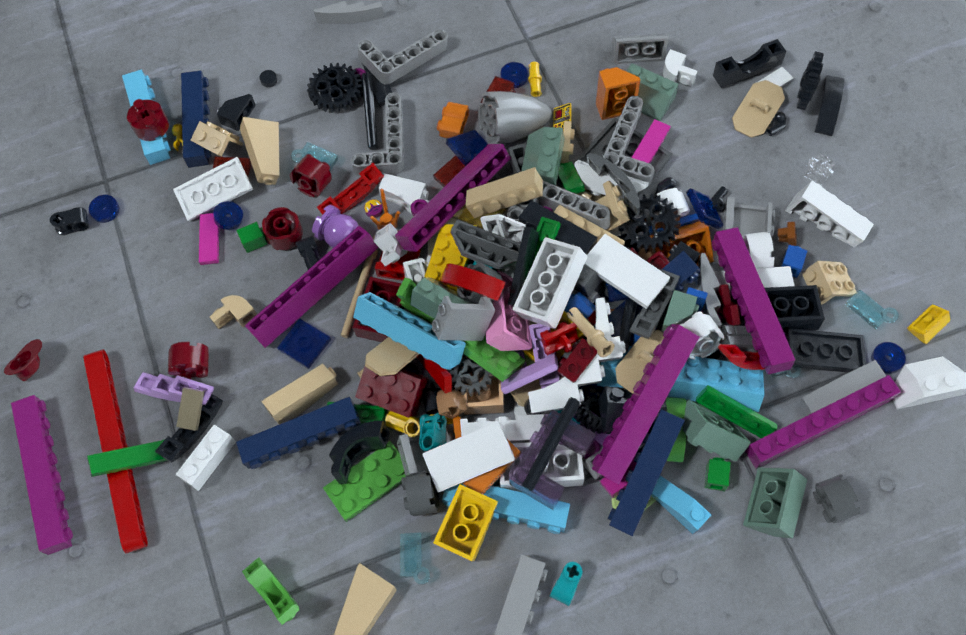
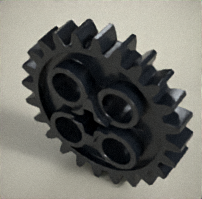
[797,51,824,110]
[307,63,363,113]
[618,194,681,253]

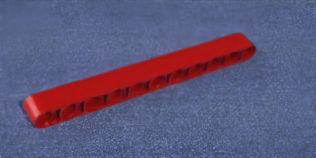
[83,349,148,554]

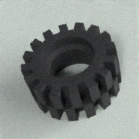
[575,395,603,434]

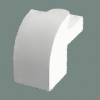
[663,49,697,87]
[374,223,407,266]

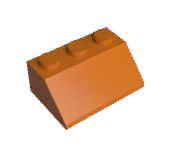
[596,67,640,120]
[650,221,714,266]

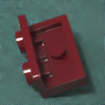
[557,338,597,383]

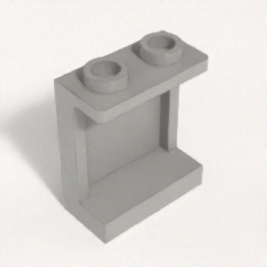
[722,197,775,237]
[432,296,495,341]
[397,427,453,476]

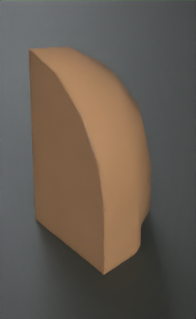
[436,389,467,419]

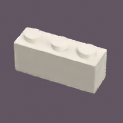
[176,425,236,491]

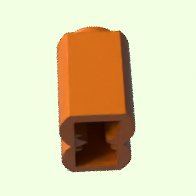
[437,102,469,141]

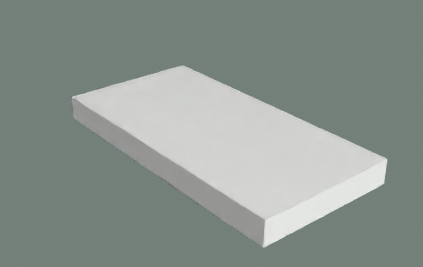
[173,157,254,222]
[584,234,670,309]
[422,421,515,493]

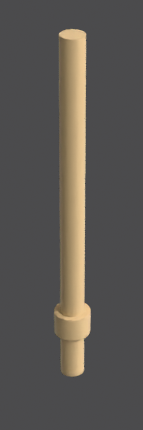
[341,235,378,338]

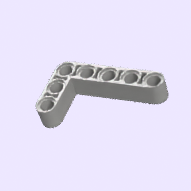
[358,29,448,84]
[351,92,404,176]
[603,96,654,186]
[507,181,611,230]

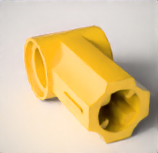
[385,411,426,437]

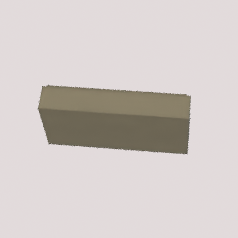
[176,387,204,431]

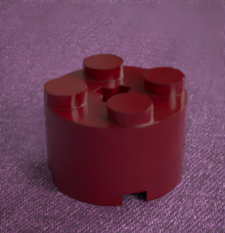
[127,99,169,141]
[289,154,332,197]
[262,207,303,250]
[168,342,209,380]

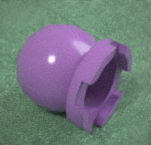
[312,205,358,248]

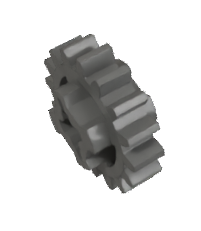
[449,354,493,397]

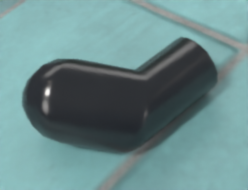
[767,112,786,136]
[655,177,677,199]
[711,186,729,212]

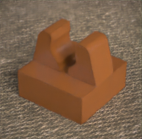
[778,222,797,246]

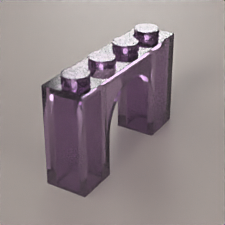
[508,409,596,510]

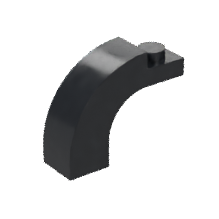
[329,420,390,484]

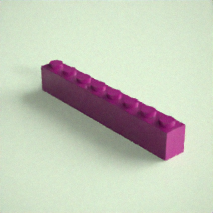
[394,144,511,252]
[245,226,379,348]
[712,227,795,375]
[592,324,700,484]
[745,375,901,469]
[11,395,73,555]

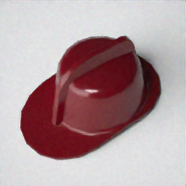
[4,339,42,381]

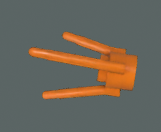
[370,188,400,230]

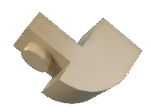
[210,295,257,329]

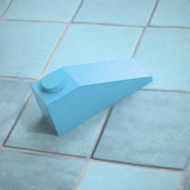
[651,475,711,534]

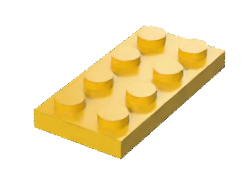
[425,224,477,291]

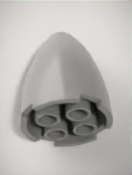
[478,91,552,145]

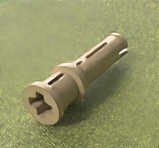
[567,307,615,357]

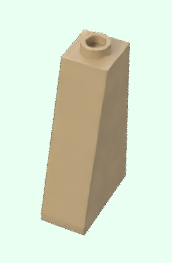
[240,117,279,185]
[261,364,338,424]
[334,563,397,635]

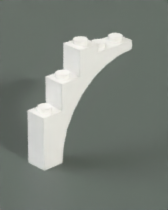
[379,173,453,263]
[528,298,626,414]

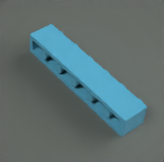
[122,69,171,165]
[353,292,466,370]
[442,482,570,534]

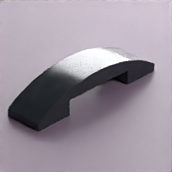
[814,75,844,136]
[155,394,223,463]

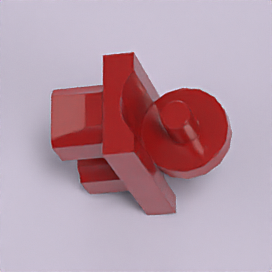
[540,321,579,356]

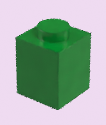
[236,221,267,253]
[704,457,731,492]

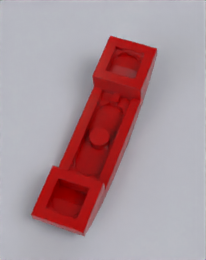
[317,163,384,215]
[439,263,506,301]
[718,344,765,370]

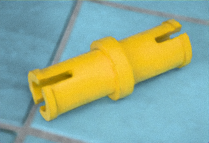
[528,62,542,97]

